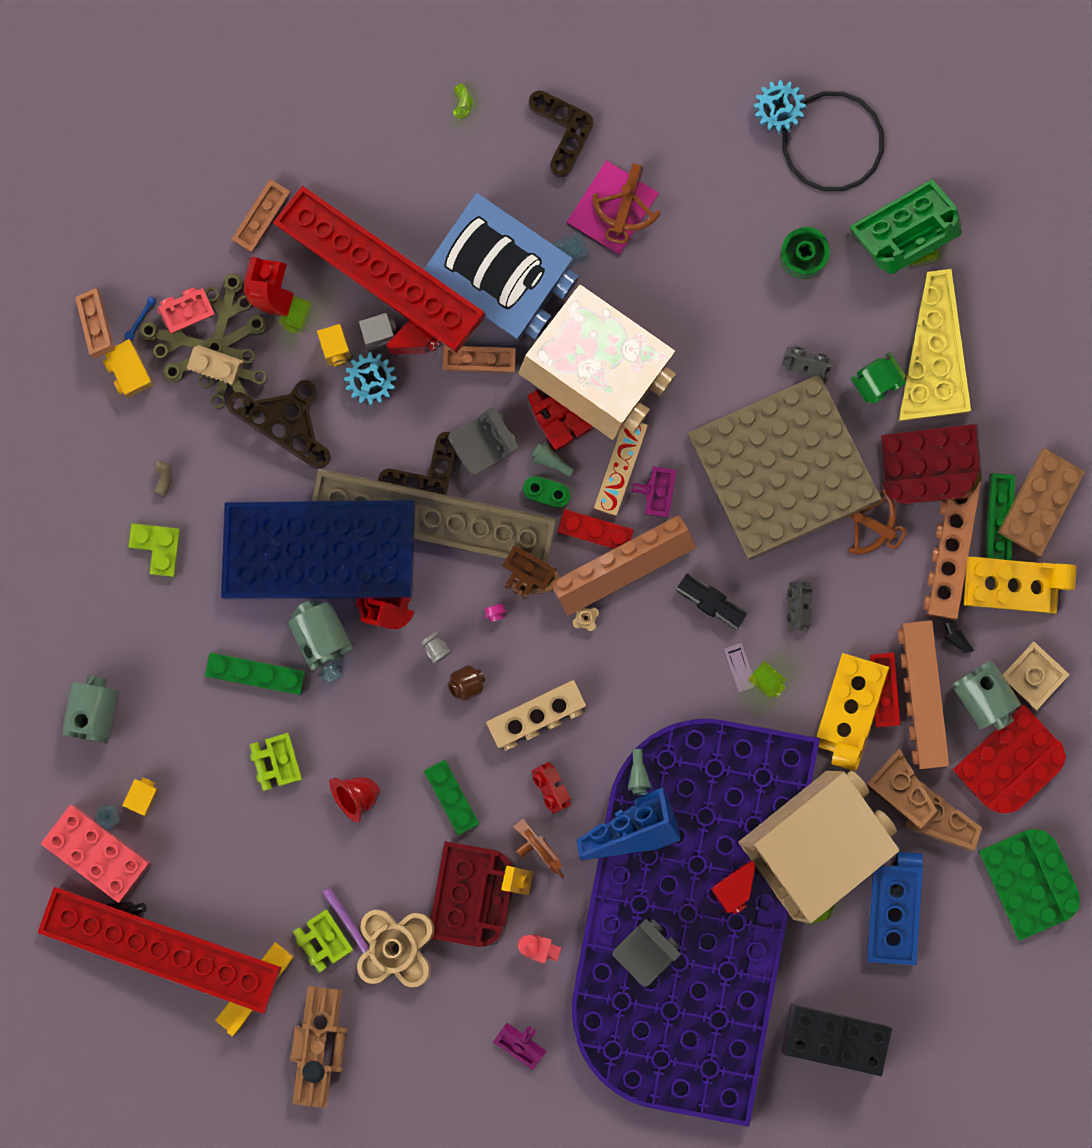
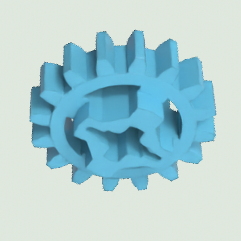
[754,80,807,134]
[344,352,397,406]

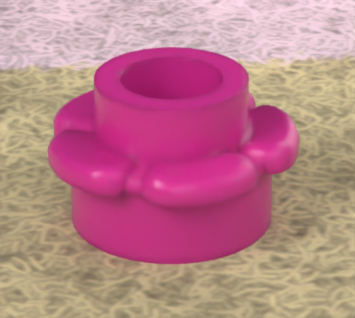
[484,603,507,622]

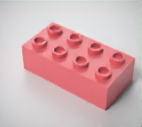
[41,805,152,903]

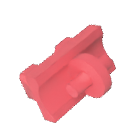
[517,933,561,963]

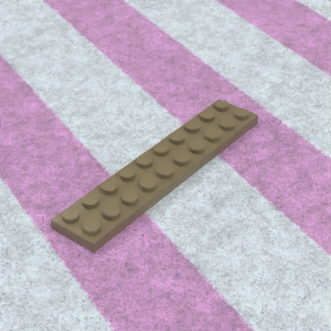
[309,469,556,563]

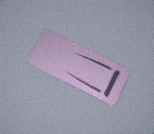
[724,643,757,692]

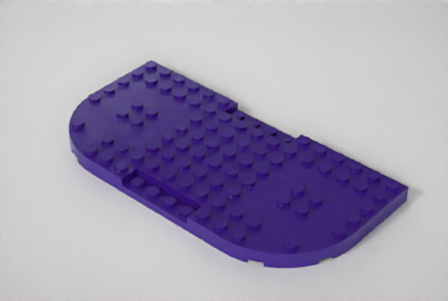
[572,719,820,1127]

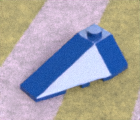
[576,787,680,861]

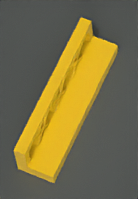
[215,942,295,1037]

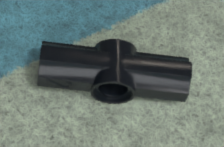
[676,573,747,630]

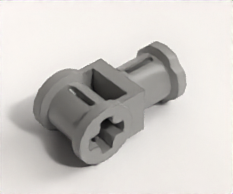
[420,631,452,664]

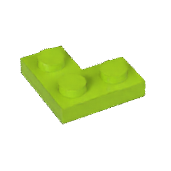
[129,523,180,577]

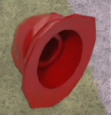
[329,777,380,822]

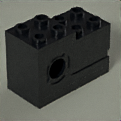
[781,1003,892,1077]

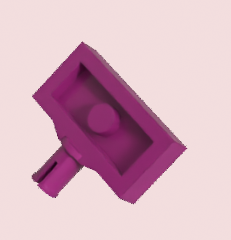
[631,466,677,518]
[493,1023,546,1070]

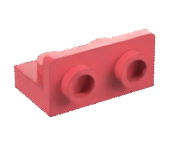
[157,287,215,334]

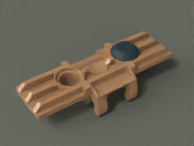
[289,986,349,1108]

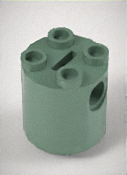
[287,599,354,671]
[953,660,1021,731]
[62,675,119,744]

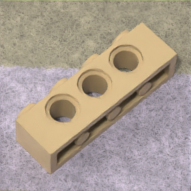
[486,680,586,751]

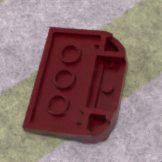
[881,424,982,505]
[431,841,514,947]

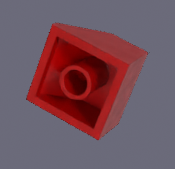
[386,320,441,355]
[710,860,755,914]

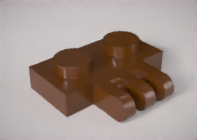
[502,545,557,599]

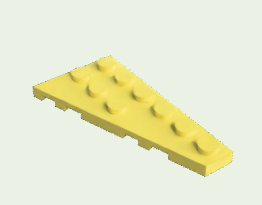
[899,269,971,421]

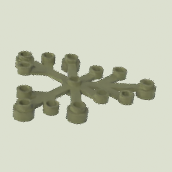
[140,274,267,421]

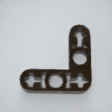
[529,91,593,177]
[378,432,456,495]

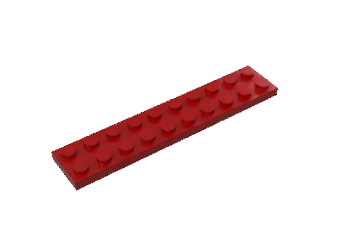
[273,185,486,353]
[37,887,282,1014]

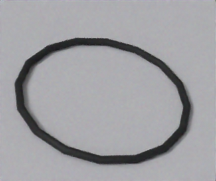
[782,91,884,191]

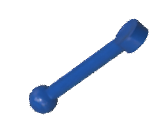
[125,297,156,340]

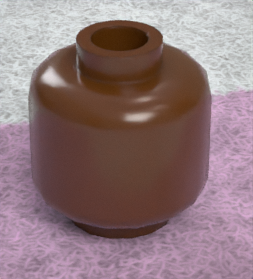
[447,665,485,701]

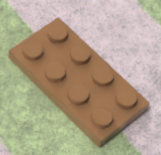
[997,448,1085,556]

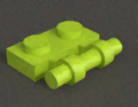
[249,733,303,791]
[292,909,354,973]

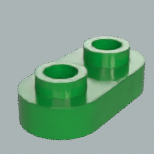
[523,476,570,508]

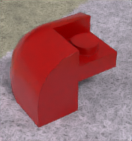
[244,257,294,316]
[355,573,415,629]

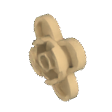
[357,910,434,987]

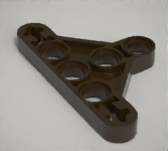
[227,380,331,469]

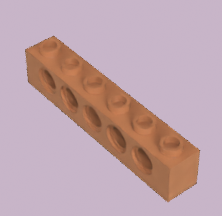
[923,478,982,621]

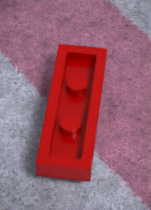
[557,509,634,549]
[870,652,901,727]

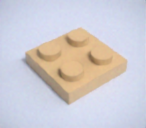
[1002,642,1070,711]

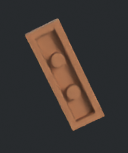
[231,179,291,253]
[75,288,115,359]
[442,345,516,373]

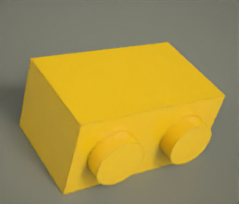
[317,324,351,367]
[103,339,153,398]

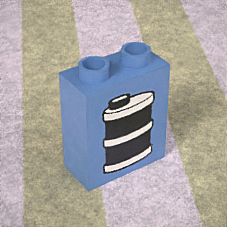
[424,192,579,342]

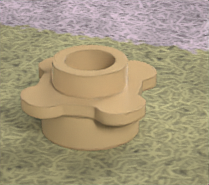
[572,607,599,631]

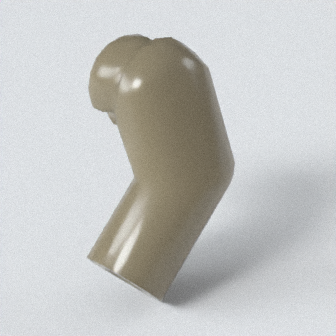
[154,460,172,497]

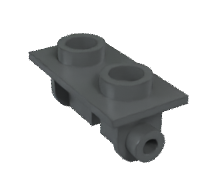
[782,346,833,380]
[786,581,813,631]

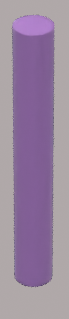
[322,888,370,954]

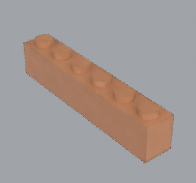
[550,515,696,616]
[897,620,949,770]

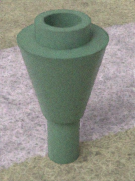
[531,441,574,477]
[627,749,652,795]

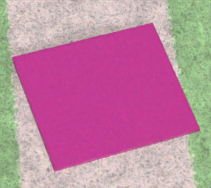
[567,160,659,255]

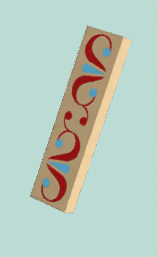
[594,423,648,517]

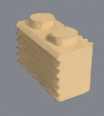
[187,345,244,385]

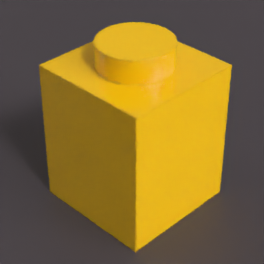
[122,777,159,816]

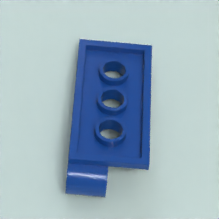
[867,852,923,965]

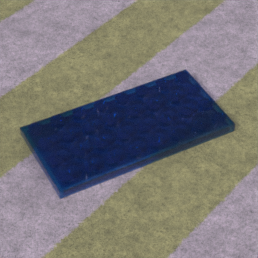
[221,500,415,600]

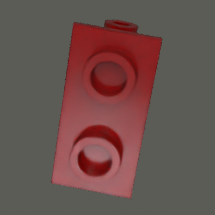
[531,761,571,814]

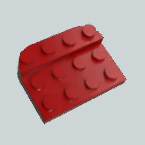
[952,704,1066,814]

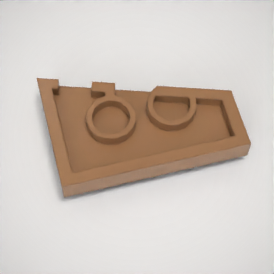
[867,748,939,832]
[904,781,982,852]

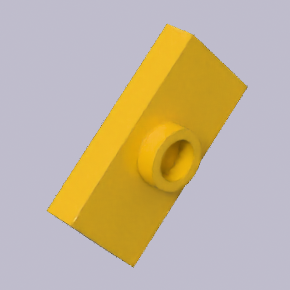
[501,866,534,895]

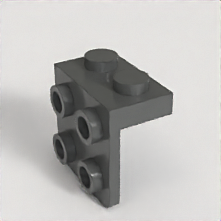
[448,406,519,476]
[612,919,681,987]

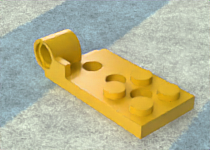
[964,557,1077,614]
[816,653,890,772]

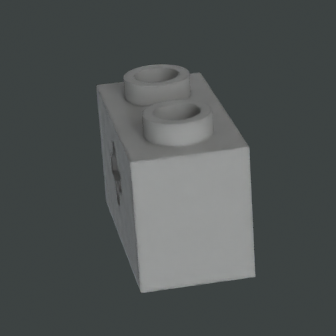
[359,313,398,352]

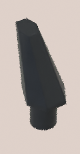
[944,621,974,653]
[107,902,147,916]

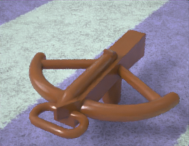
[592,163,661,244]
[848,489,906,554]
[513,819,564,879]

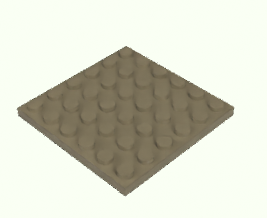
[688,374,882,561]

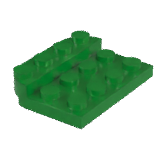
[849,179,962,274]
[978,829,1080,941]

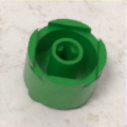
[780,227,830,279]
[850,352,906,404]

